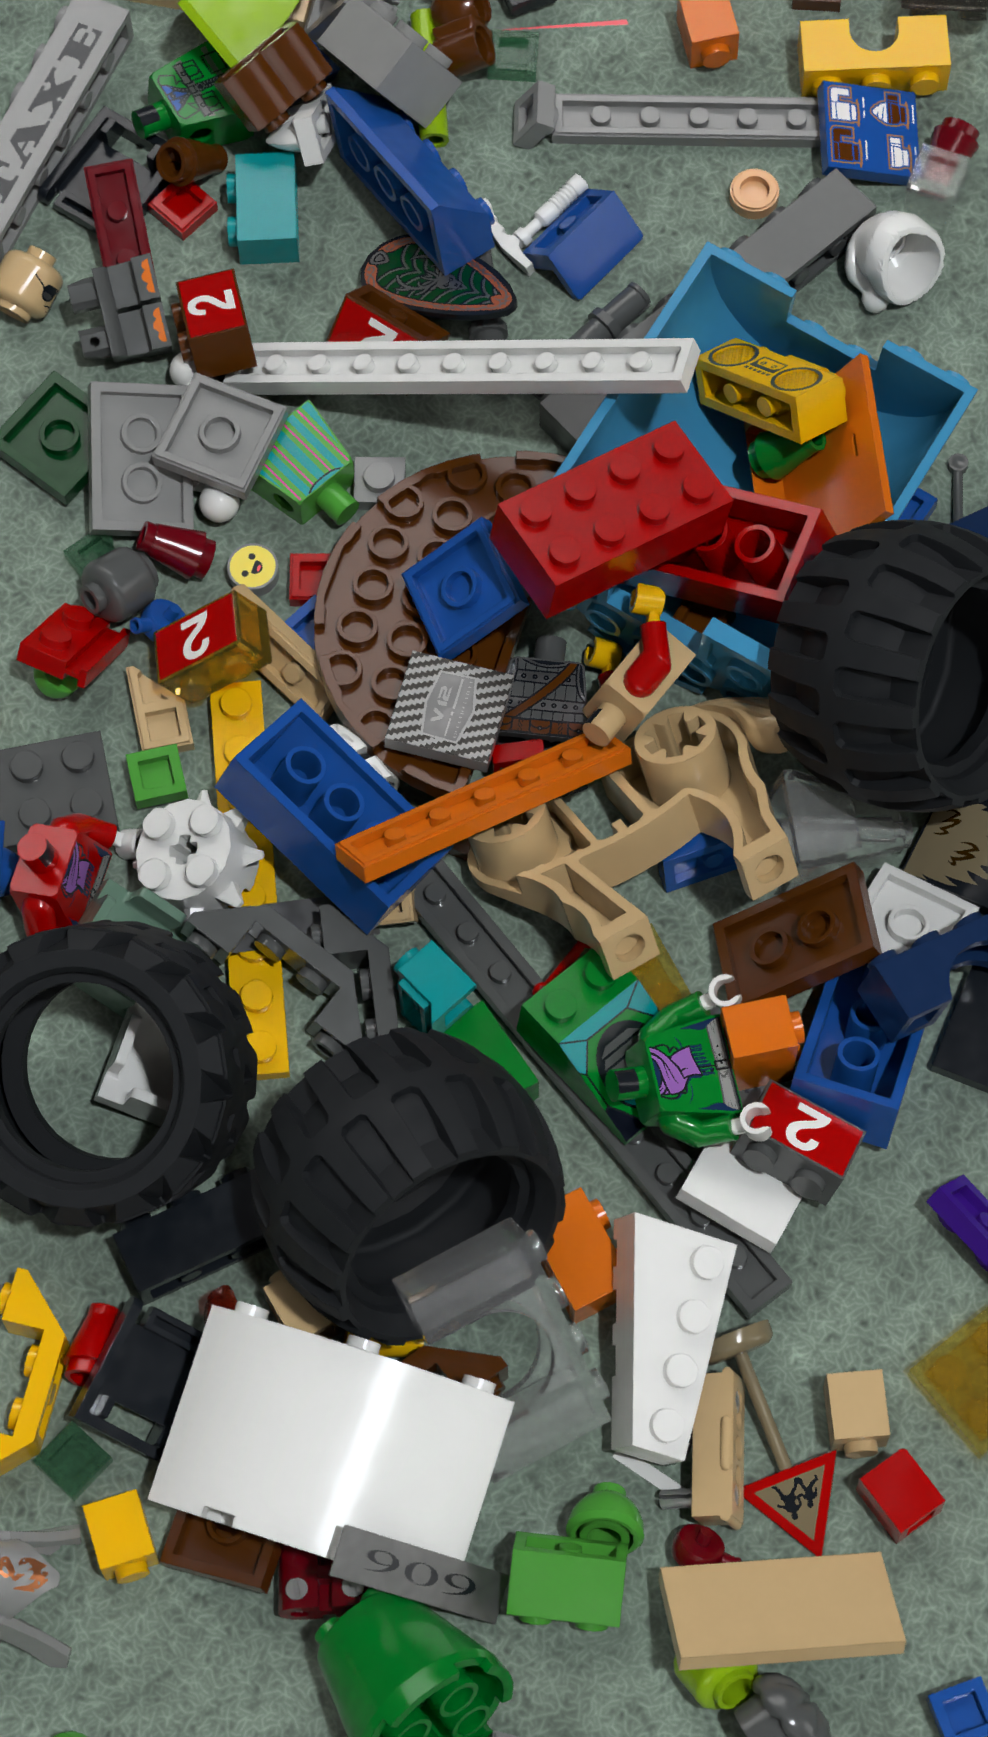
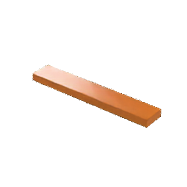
[335,733,632,884]

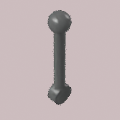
[948,453,969,522]

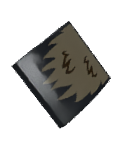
[902,801,988,915]

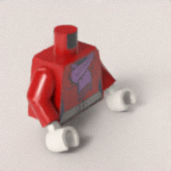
[10,813,143,937]

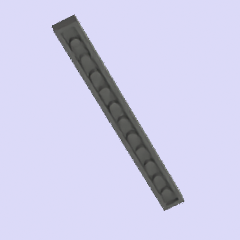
[414,860,793,1320]

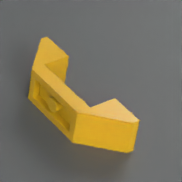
[0,1267,70,1476]

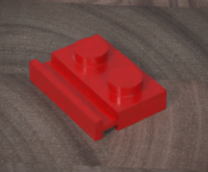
[16,603,131,689]

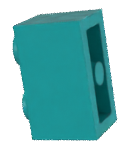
[226,152,300,265]

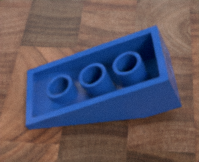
[790,964,925,1149]

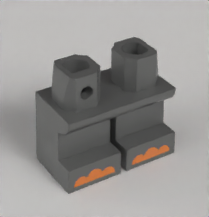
[67,253,173,364]

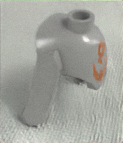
[0,1524,81,1668]

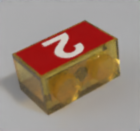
[154,590,272,704]

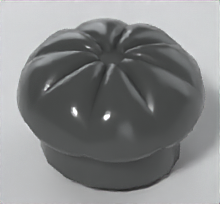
[734,1672,831,1737]

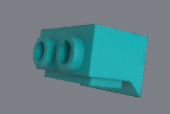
[394,940,477,1033]

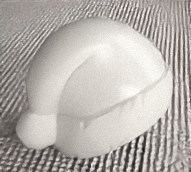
[844,211,945,314]

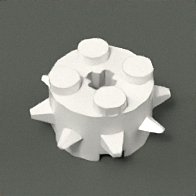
[132,790,265,919]

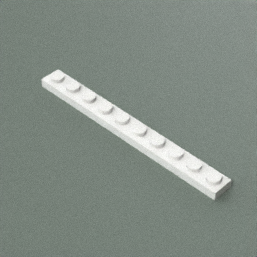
[223,338,701,395]

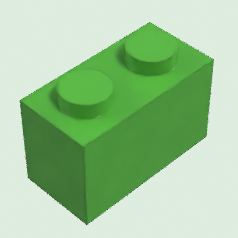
[506,1531,628,1632]

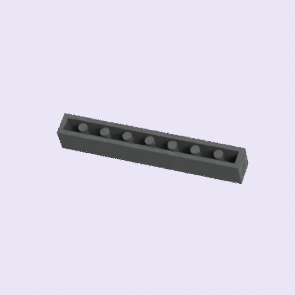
[539,168,877,454]

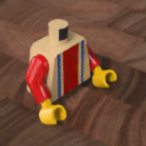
[582,583,696,746]

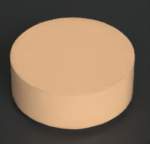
[729,169,779,219]

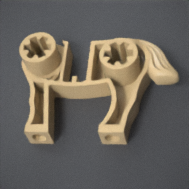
[467,697,799,981]

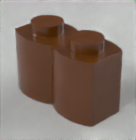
[213,21,333,133]

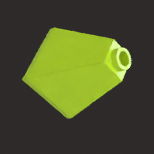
[177,0,300,68]

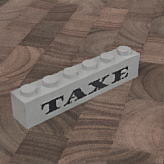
[0,0,134,263]

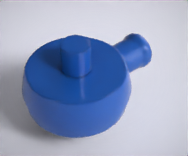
[129,599,187,643]

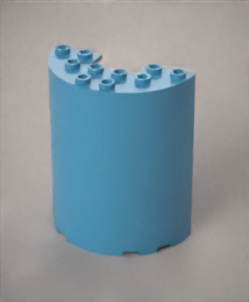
[553,241,978,698]

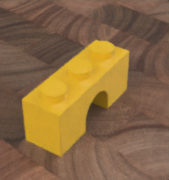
[797,15,951,98]

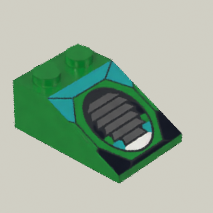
[516,949,660,1145]

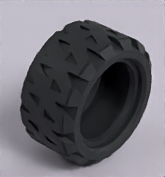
[0,919,258,1227]

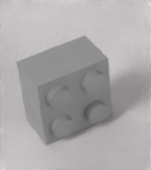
[317,0,462,128]

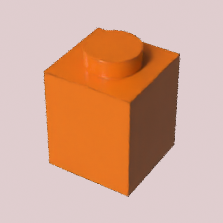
[676,0,739,69]

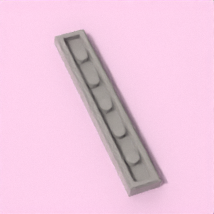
[552,93,821,148]

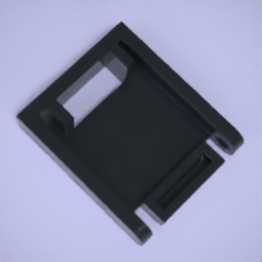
[37,106,170,234]
[68,1296,203,1463]

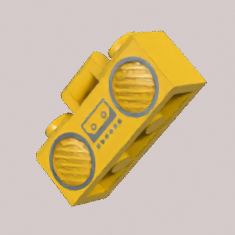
[695,338,848,444]

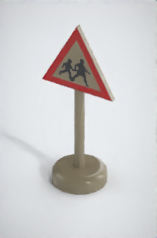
[708,1319,838,1556]

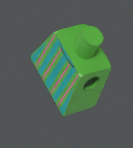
[252,400,359,525]

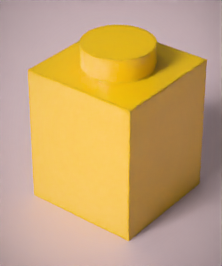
[82,1489,160,1584]

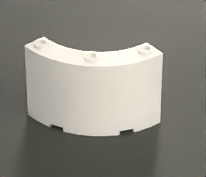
[147,1301,515,1561]

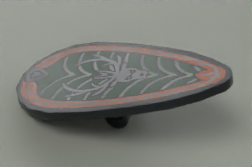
[361,234,518,321]

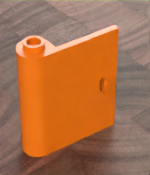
[744,353,894,535]

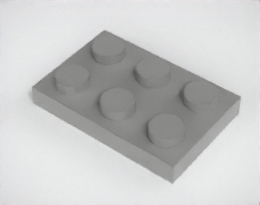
[88,381,194,536]

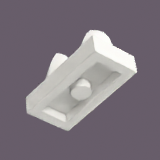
[266,83,337,167]

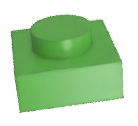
[126,743,188,809]

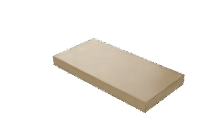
[658,1552,906,1671]

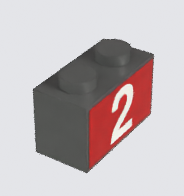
[730,1079,866,1206]

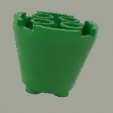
[315,1587,513,1737]

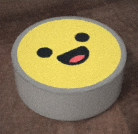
[227,543,279,597]

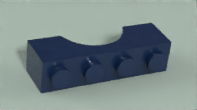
[857,912,988,1043]

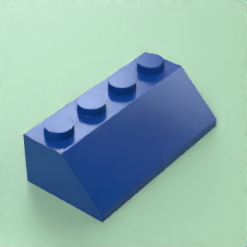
[325,87,495,276]
[214,698,454,935]

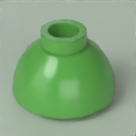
[566,1482,644,1554]

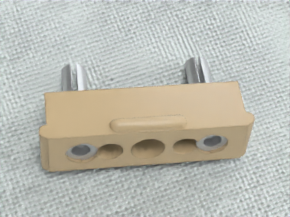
[659,1367,745,1530]

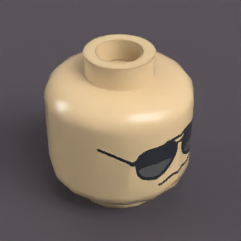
[0,245,63,324]

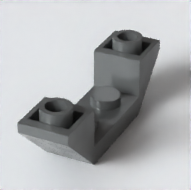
[311,904,399,1039]
[181,905,362,1058]

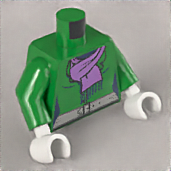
[606,974,773,1148]

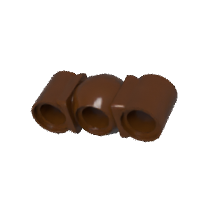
[430,0,496,78]

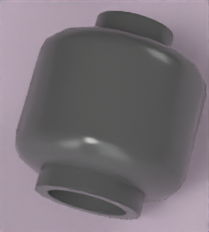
[80,547,159,622]

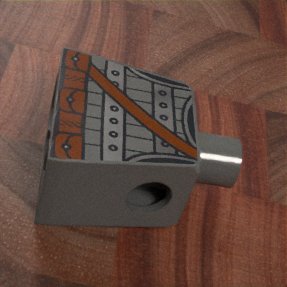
[495,635,588,751]

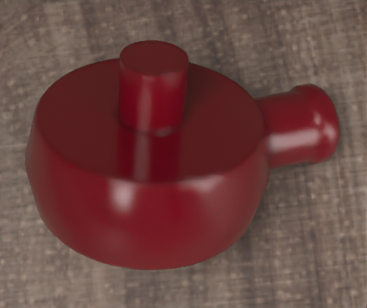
[671,1524,741,1566]

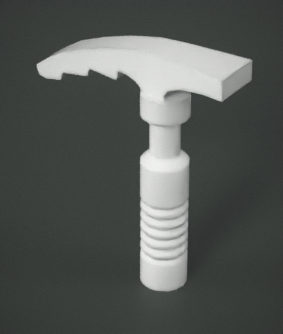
[483,174,589,276]

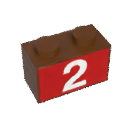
[170,268,257,378]
[326,284,451,396]

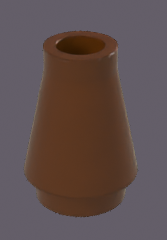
[156,137,228,187]

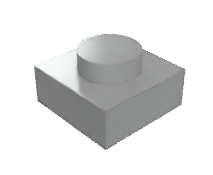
[513,80,559,149]
[354,457,406,510]

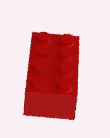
[489,420,734,619]
[621,485,836,624]

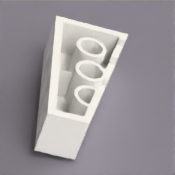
[611,1212,737,1465]

